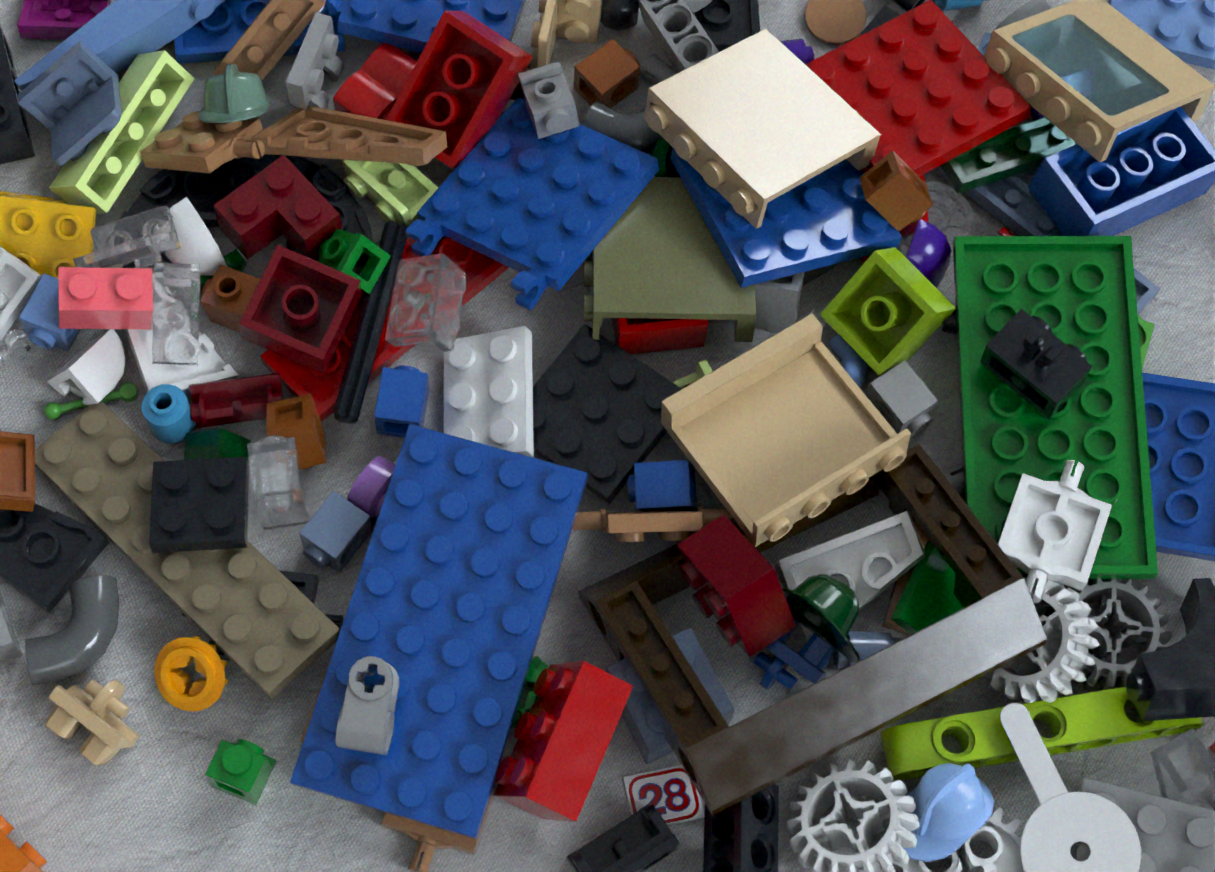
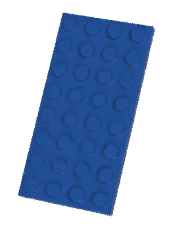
[290,424,588,840]

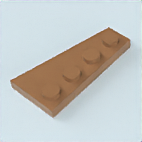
[253,105,447,166]

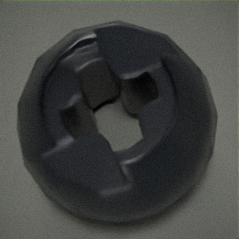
[600,0,639,31]

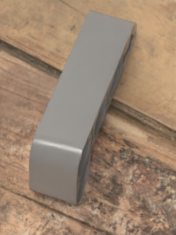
[638,0,719,73]

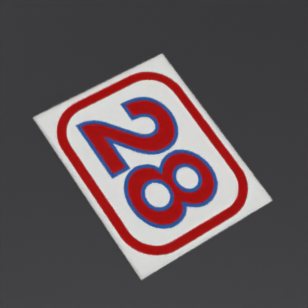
[623,765,704,826]

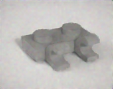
[286,12,343,109]

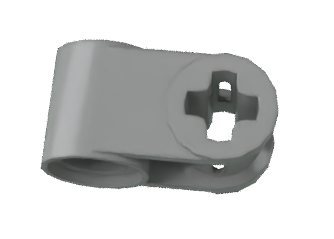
[336,656,399,755]

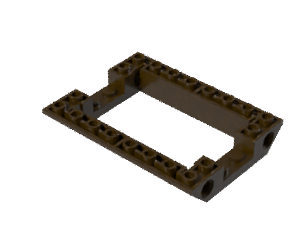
[578,442,1047,815]

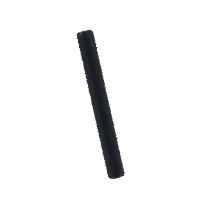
[333,221,407,424]

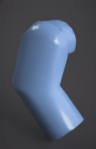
[829,334,868,388]

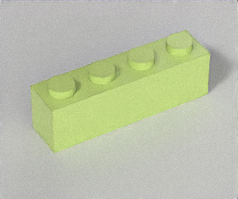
[49,50,195,214]

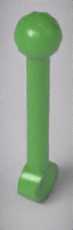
[44,382,138,420]

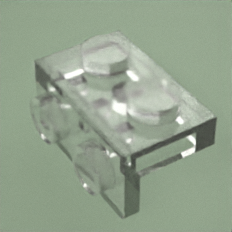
[73,206,181,268]
[385,253,466,352]

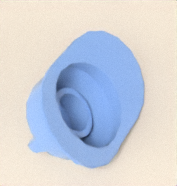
[904,763,994,862]

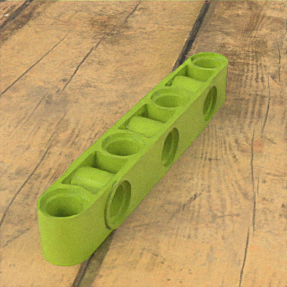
[880,687,1205,781]

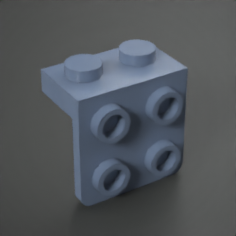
[18,41,122,166]

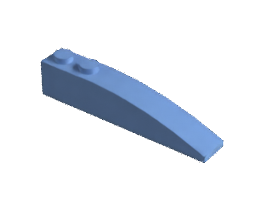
[14,0,225,90]

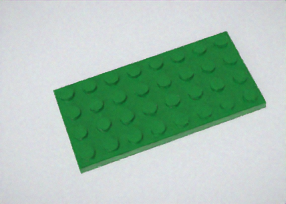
[953,236,1158,579]

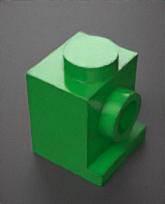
[317,228,391,294]
[205,739,277,805]

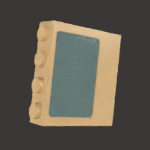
[984,0,1215,163]

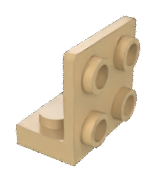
[530,0,602,69]

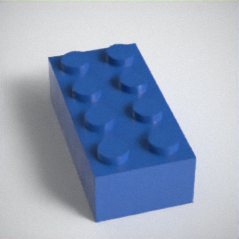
[1028,106,1215,236]

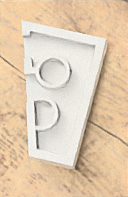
[125,273,238,396]
[779,511,926,641]

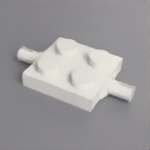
[998,460,1112,603]

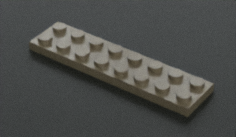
[35,401,340,700]

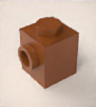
[200,265,260,333]

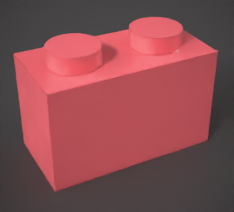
[58,267,153,330]

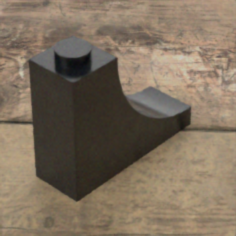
[1126,578,1215,721]

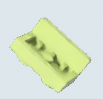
[342,160,438,228]

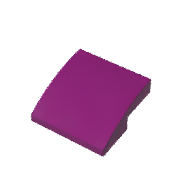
[17,0,111,40]

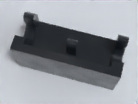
[567,804,680,872]

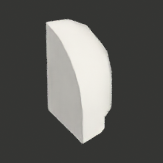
[155,197,227,276]
[47,329,126,405]

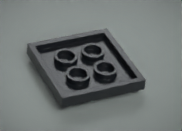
[533,324,682,504]

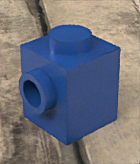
[374,365,429,438]
[628,460,697,512]

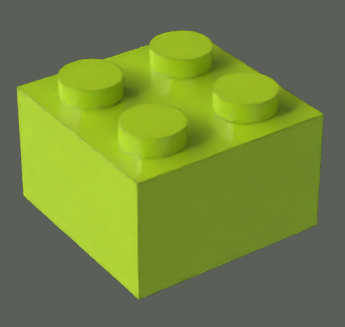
[820,247,956,376]

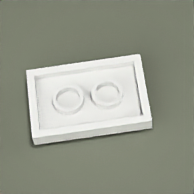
[444,326,534,457]

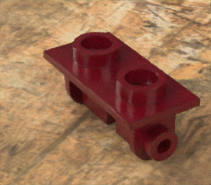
[189,373,284,428]

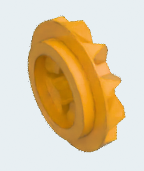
[154,636,229,712]

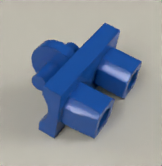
[753,617,835,690]

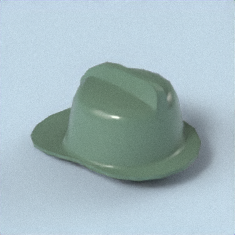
[198,64,271,123]

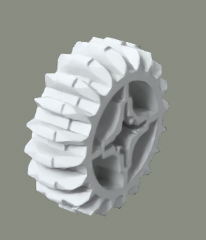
[984,581,1100,703]
[787,759,920,872]

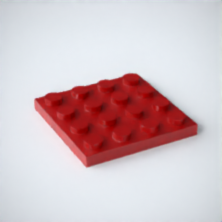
[805,0,1031,177]

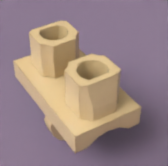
[45,679,140,765]

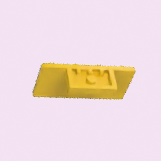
[0,191,96,278]

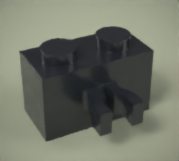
[980,309,1092,420]

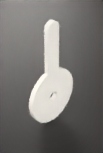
[1000,703,1141,872]

